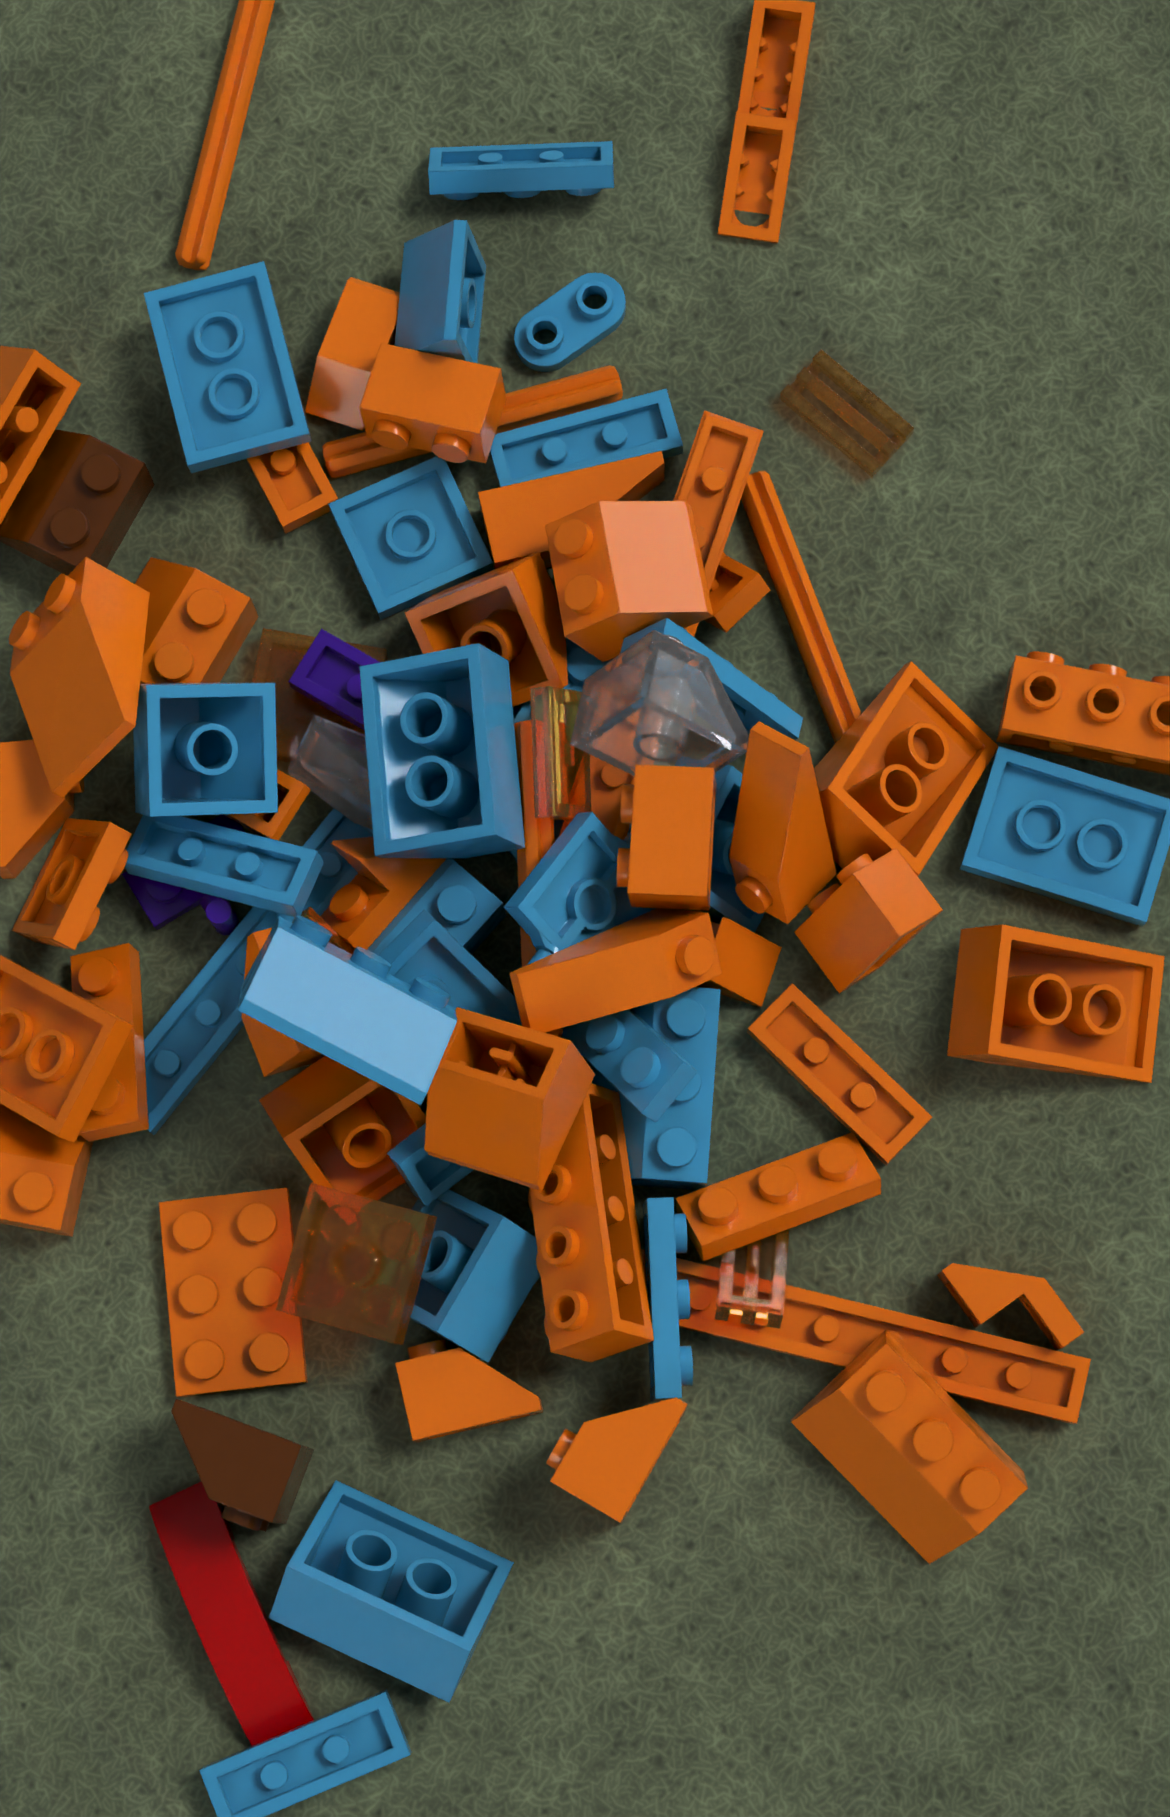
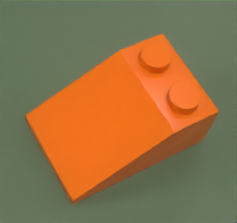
[9,557,150,798]
[814,661,998,876]
[947,924,1165,1083]

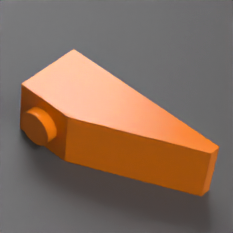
[478,451,665,569]
[729,721,837,925]
[509,908,723,1033]

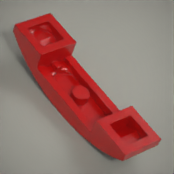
[149,1481,314,1746]

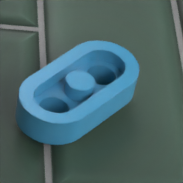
[514,273,626,372]

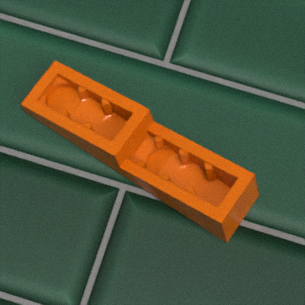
[718,0,816,244]

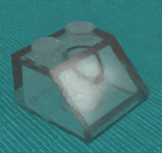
[570,630,749,776]

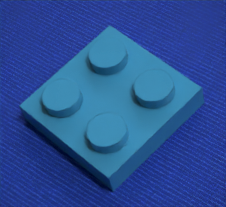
[328,456,494,620]

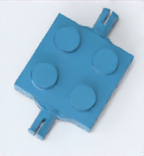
[504,812,656,965]

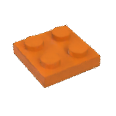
[12,818,132,950]

